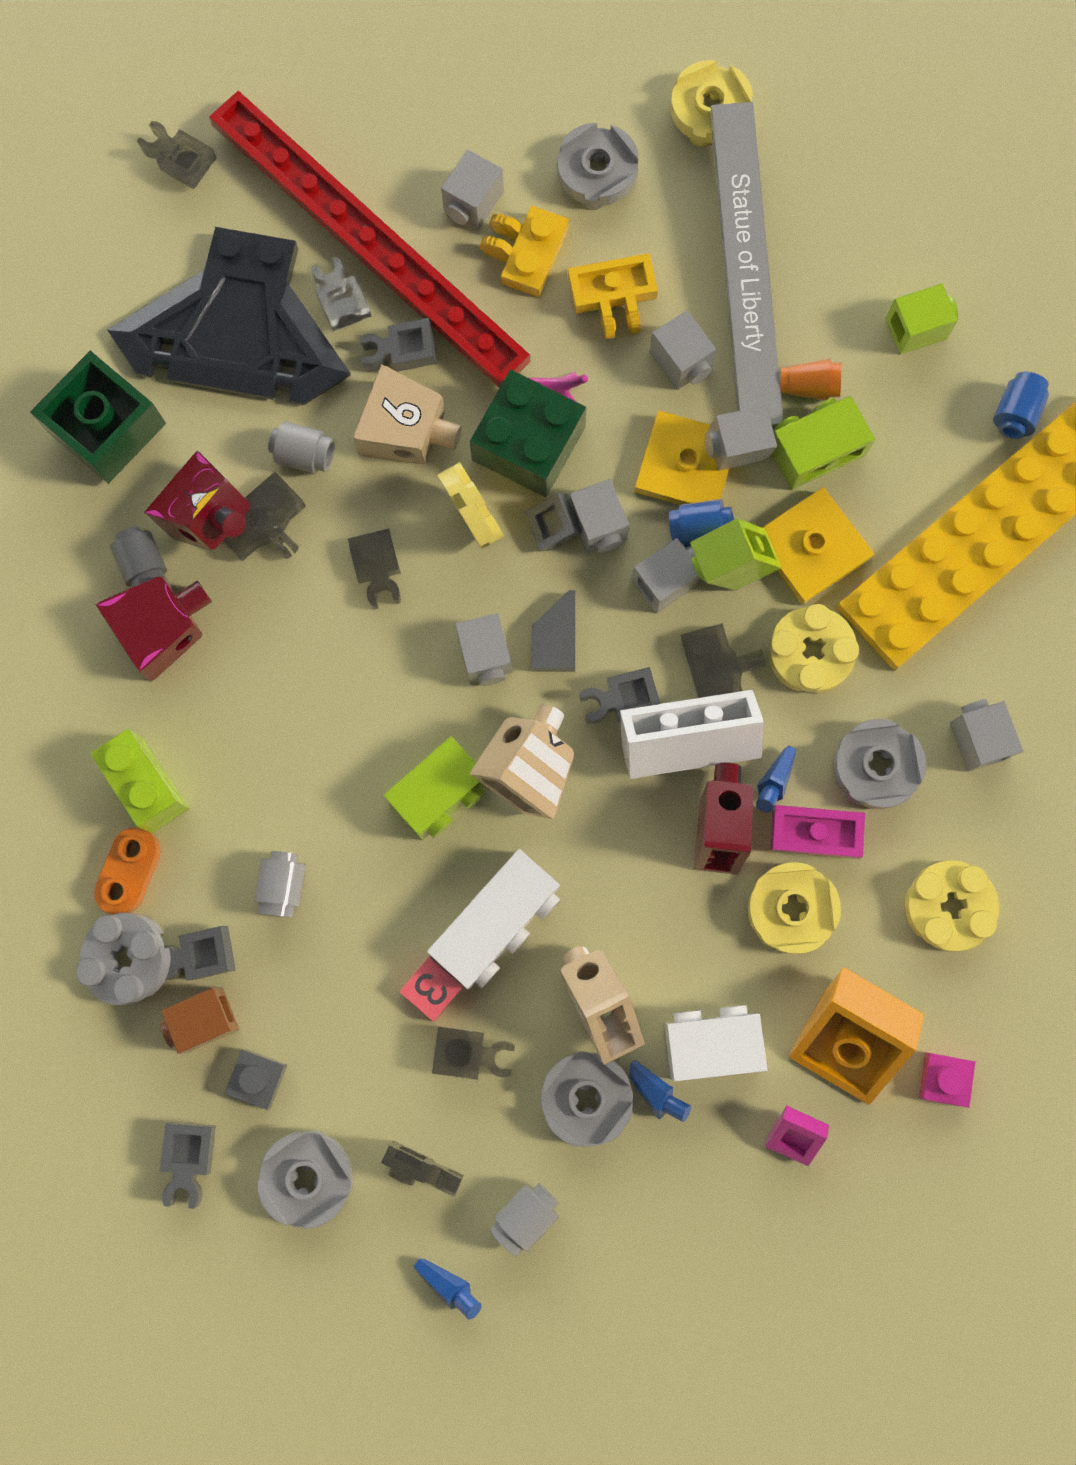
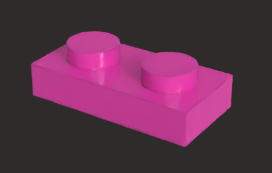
[770,805,865,859]

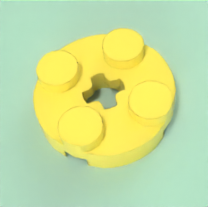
[670,60,753,147]
[437,462,504,549]
[769,604,859,694]
[904,860,999,952]
[747,862,841,954]

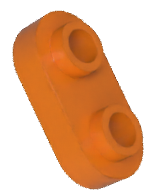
[94,827,161,915]

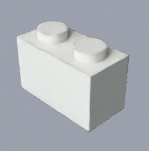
[664,1005,768,1081]

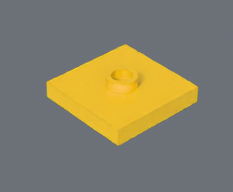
[634,410,730,505]
[762,487,875,605]

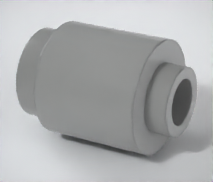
[268,421,335,474]
[254,851,306,918]
[490,1183,559,1257]

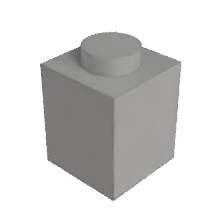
[441,149,504,230]
[649,310,717,390]
[705,405,777,471]
[569,479,629,554]
[632,538,700,613]
[455,613,512,686]
[950,699,1024,772]

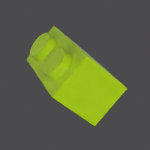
[772,395,875,490]
[690,518,782,590]
[90,728,190,834]
[383,736,487,840]

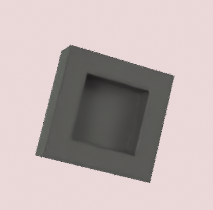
[525,493,582,551]
[224,1049,287,1110]

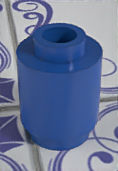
[993,371,1049,439]
[669,499,734,548]

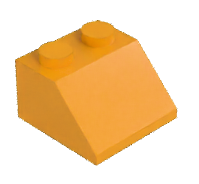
[789,967,925,1105]

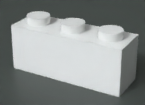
[620,690,764,779]
[427,849,561,989]

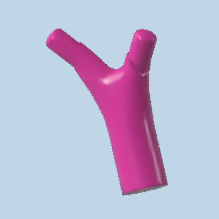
[527,372,588,402]

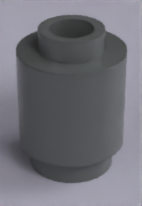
[110,527,167,587]

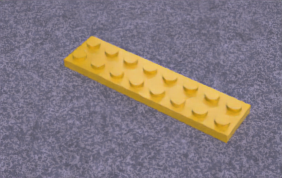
[836,402,1076,671]

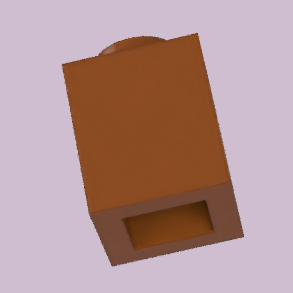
[161,987,240,1054]

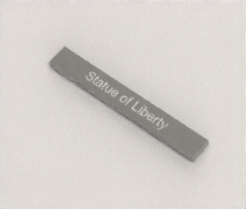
[710,102,783,429]

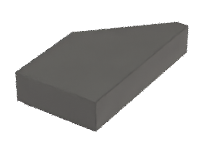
[531,590,575,672]

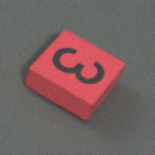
[399,957,464,1022]

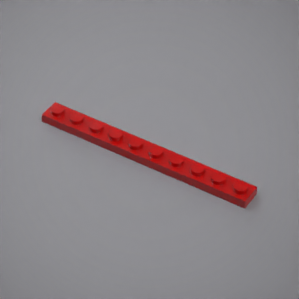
[209,90,531,388]

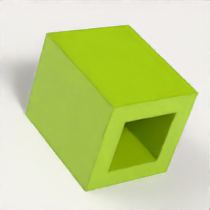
[885,283,958,355]

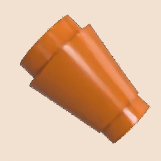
[780,358,842,401]

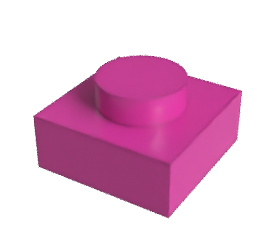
[919,1052,976,1108]
[765,1105,829,1166]

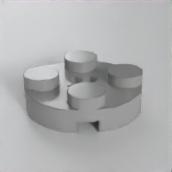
[557,123,638,210]
[833,719,926,809]
[76,913,171,1005]
[541,1051,633,1147]
[258,1130,353,1229]

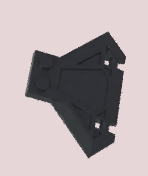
[107,227,351,405]

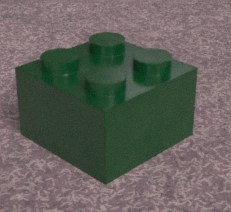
[30,350,166,484]
[469,369,587,498]

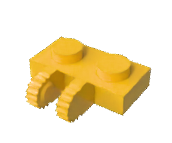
[479,205,569,298]
[567,253,658,339]

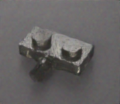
[223,471,306,562]
[680,623,767,698]

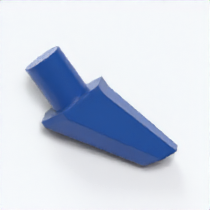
[756,746,796,813]
[629,1060,691,1122]
[413,1259,481,1320]

